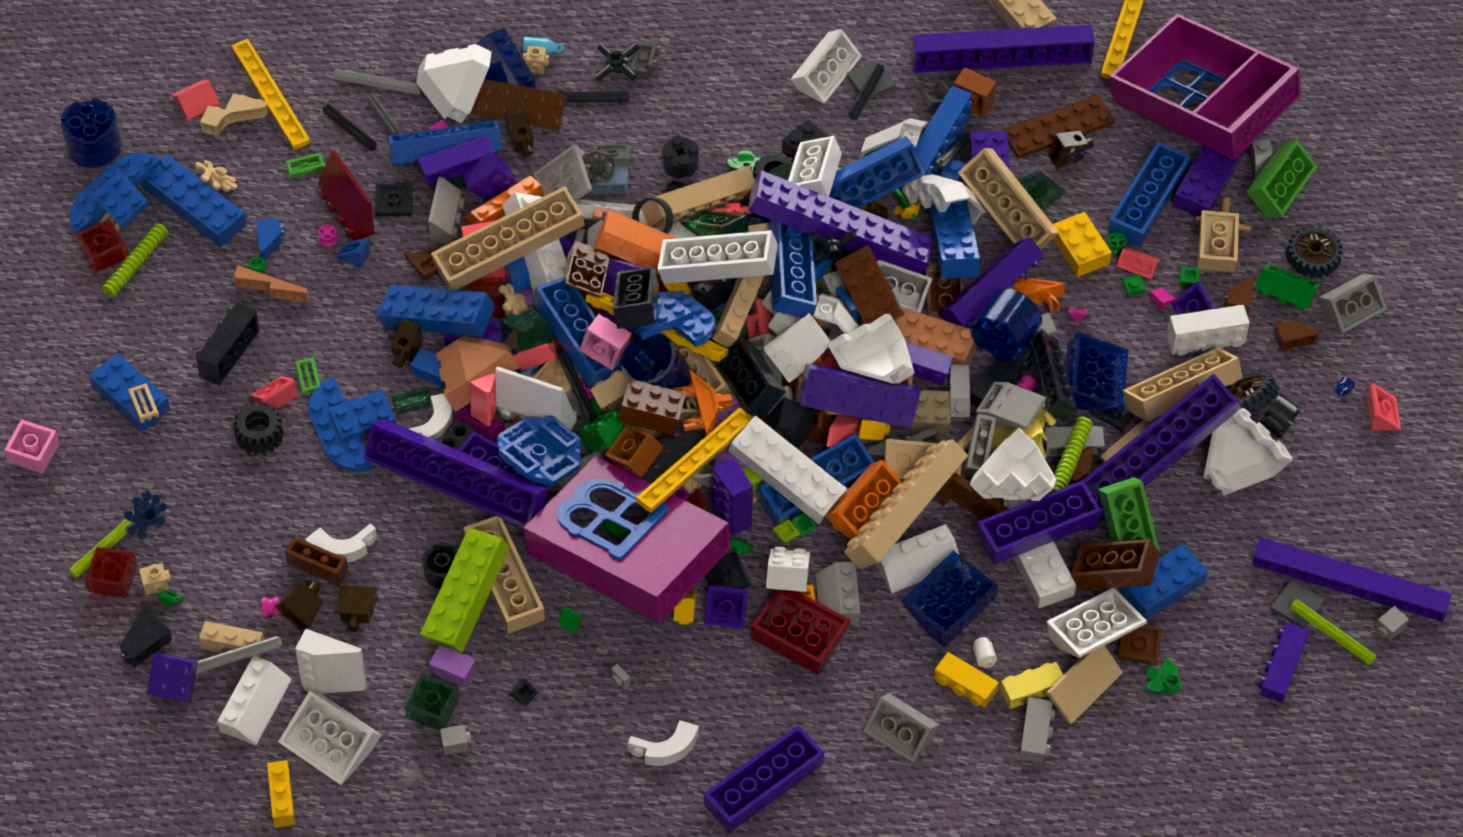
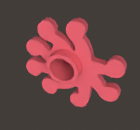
[711,203,752,224]

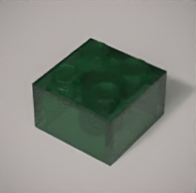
[500,310,553,352]
[405,674,460,731]

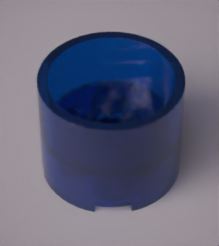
[61,98,122,168]
[970,288,1042,362]
[621,333,691,390]

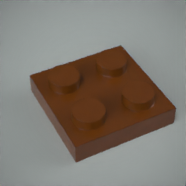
[1117,625,1162,666]

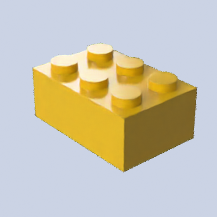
[1053,212,1112,277]

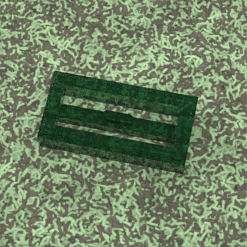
[391,387,431,415]

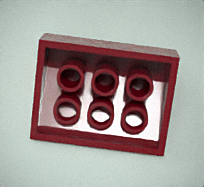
[317,150,375,241]
[750,589,851,675]

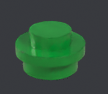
[248,257,267,273]

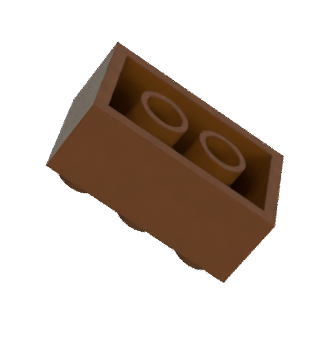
[618,379,686,436]

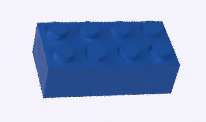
[89,353,170,432]
[1120,544,1208,620]

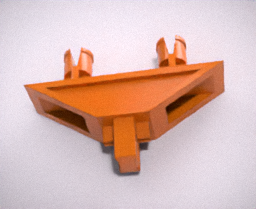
[996,277,1065,320]
[673,369,733,437]

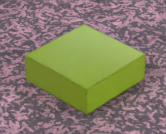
[773,519,800,545]

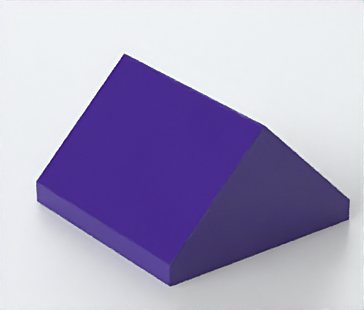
[1171,281,1215,315]
[704,585,748,629]

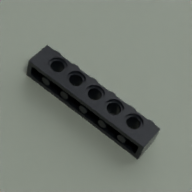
[1028,329,1077,423]

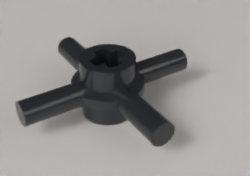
[595,43,640,81]
[813,230,857,264]

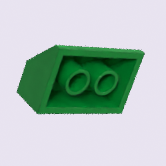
[1255,264,1321,310]

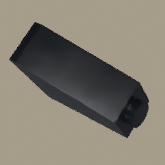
[120,605,172,668]

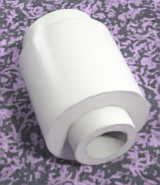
[973,637,997,668]

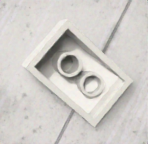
[763,313,830,383]

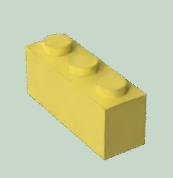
[1000,662,1063,709]

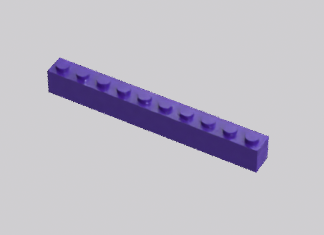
[1252,537,1452,622]

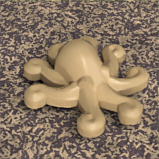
[195,160,238,192]
[499,283,533,326]

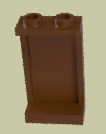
[937,472,1008,520]

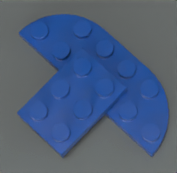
[70,152,163,236]
[630,291,716,347]
[309,376,396,472]

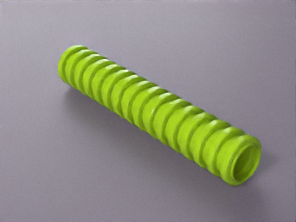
[102,223,168,298]
[1048,417,1093,494]

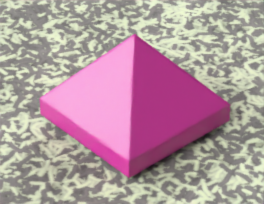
[1069,307,1088,323]

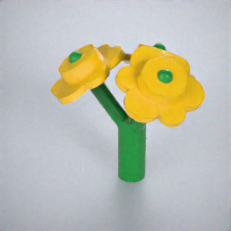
[893,188,923,219]

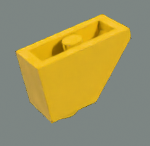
[859,419,891,440]
[673,589,697,625]

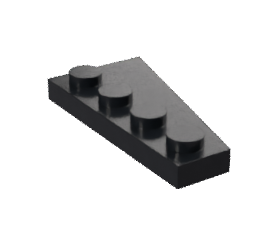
[641,420,705,484]

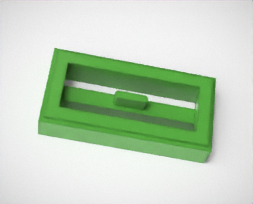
[285,152,325,178]
[295,357,320,395]

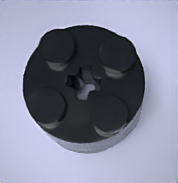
[662,135,699,179]
[1260,394,1302,439]
[422,543,458,589]

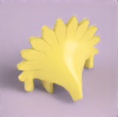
[990,402,1056,458]

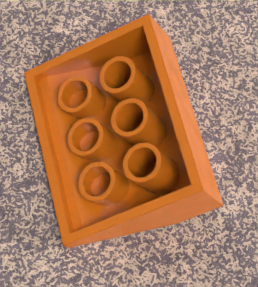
[825,460,903,539]

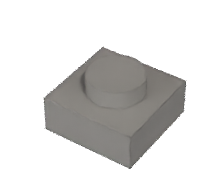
[611,664,630,690]

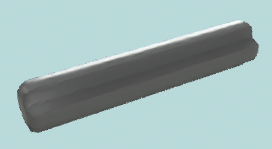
[367,95,400,135]

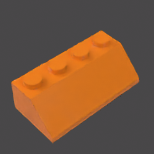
[464,176,544,225]
[594,210,677,274]

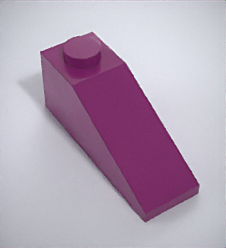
[454,404,505,443]

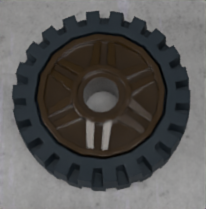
[1286,225,1343,278]
[1226,369,1280,416]

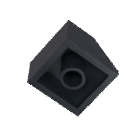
[763,397,815,449]

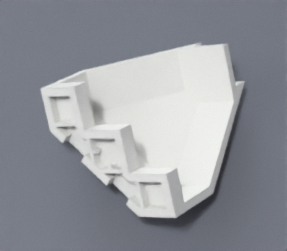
[416,44,491,123]
[861,118,928,158]
[902,174,988,224]
[813,293,860,341]
[827,314,914,384]
[1203,408,1293,495]
[970,428,1056,501]

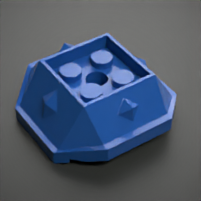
[497,416,581,486]

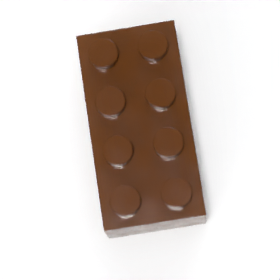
[835,245,905,324]
[1071,539,1160,590]

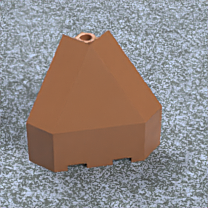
[436,335,520,412]

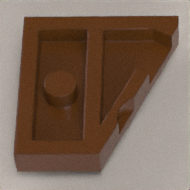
[404,246,444,280]

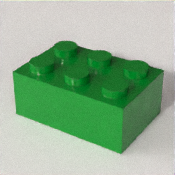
[576,408,639,454]

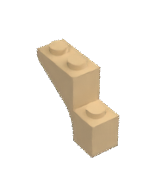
[200,93,269,136]

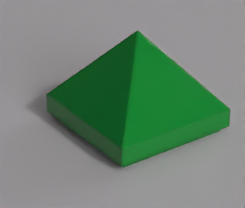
[158,590,184,608]

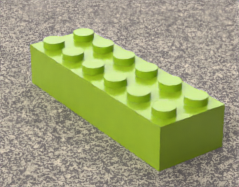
[420,527,511,654]

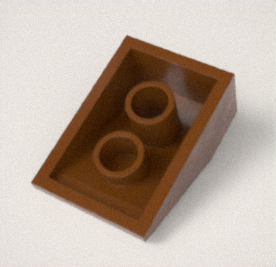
[923,263,964,319]

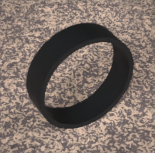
[632,197,674,234]

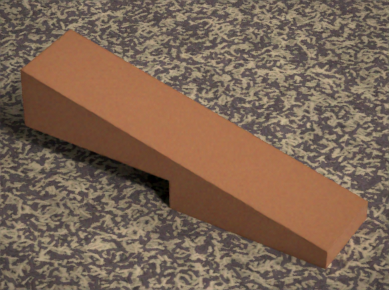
[234,265,309,302]

